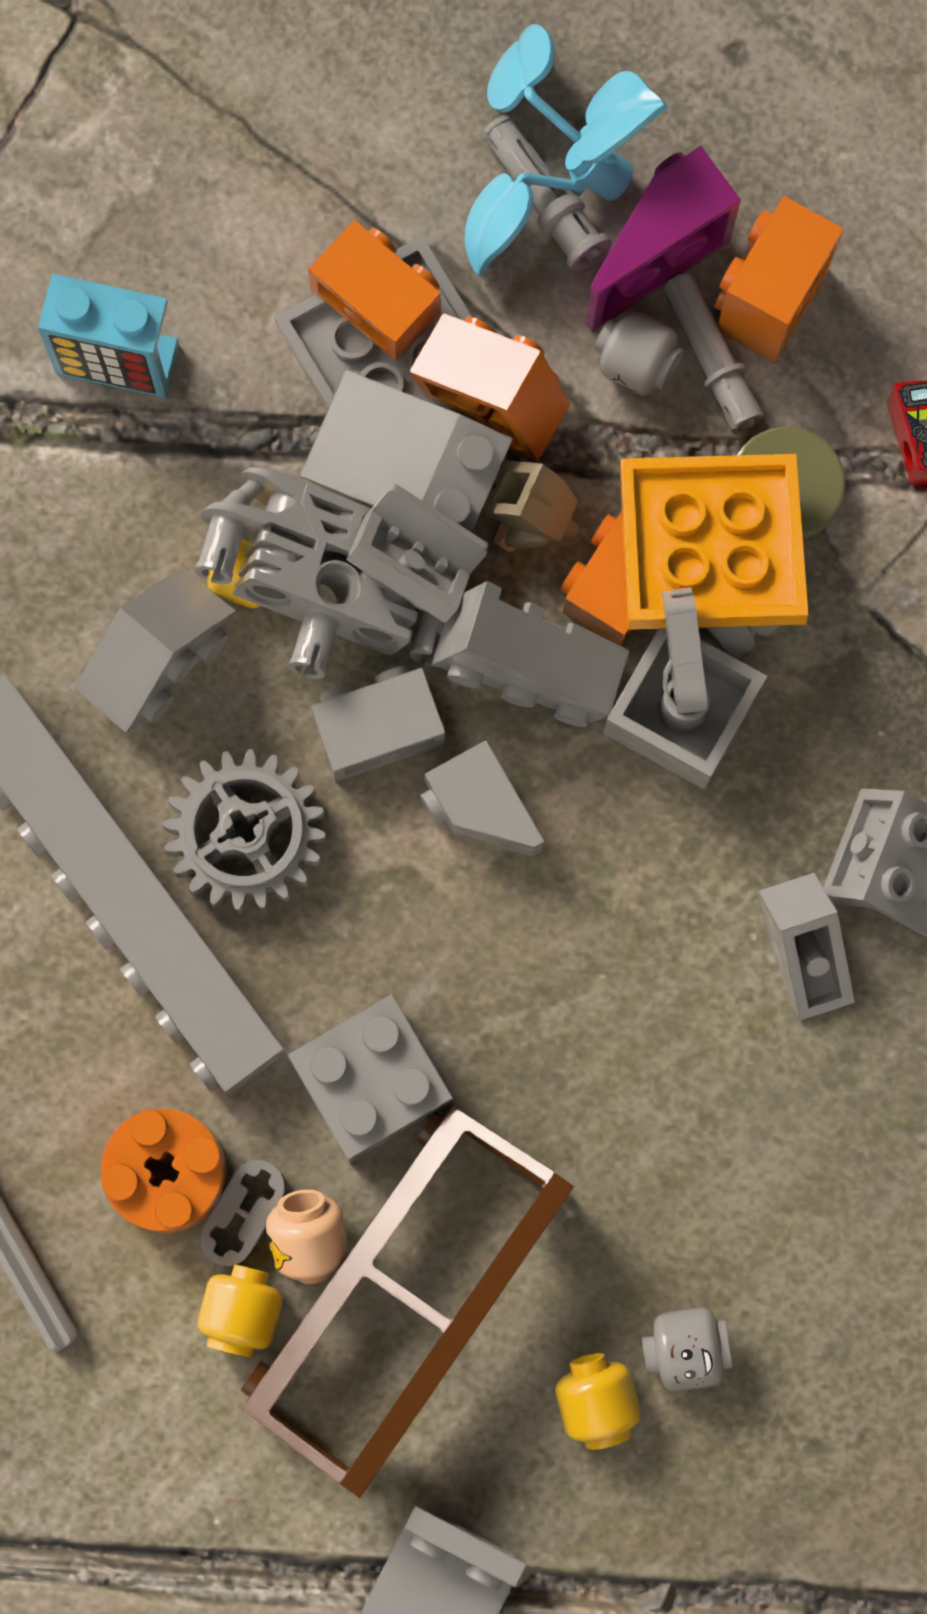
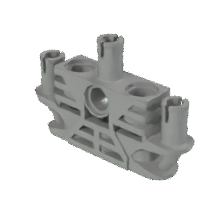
[195,467,444,679]

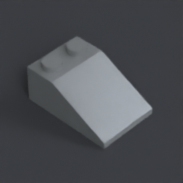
[299,370,513,533]

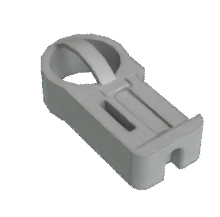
[661,587,708,715]

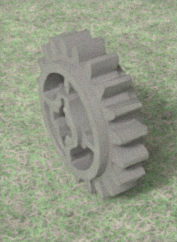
[162,749,326,914]

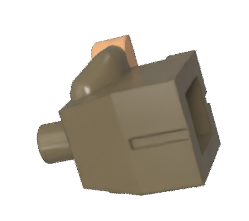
[481,460,579,552]

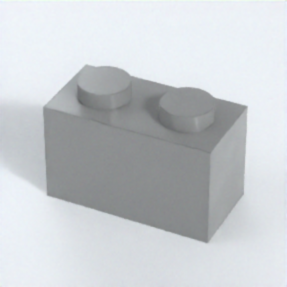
[311,666,445,782]

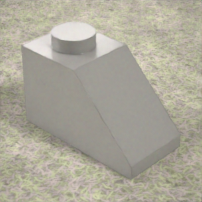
[420,740,544,857]
[759,873,855,1021]

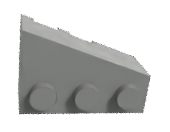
[432,581,629,727]

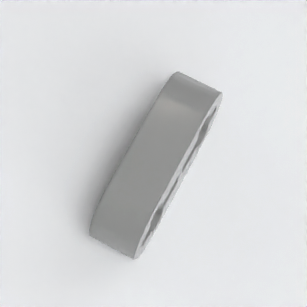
[200,1160,286,1267]

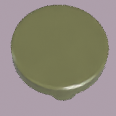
[737,427,845,540]

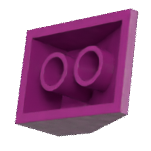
[586,146,741,332]

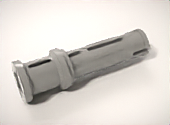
[481,114,612,273]

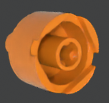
[101,1108,228,1233]

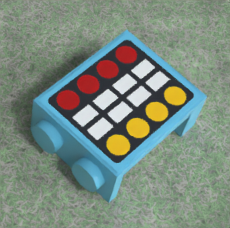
[38,273,179,398]

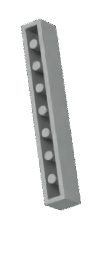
[0,673,286,1097]

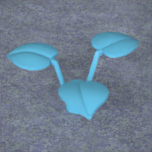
[465,24,668,278]

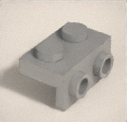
[347,484,489,623]

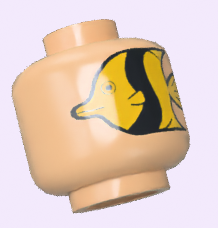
[266,1189,349,1284]

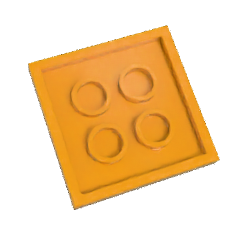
[620,454,808,630]

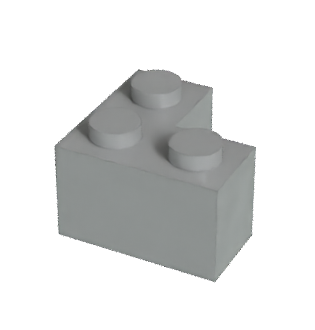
[74,567,236,733]

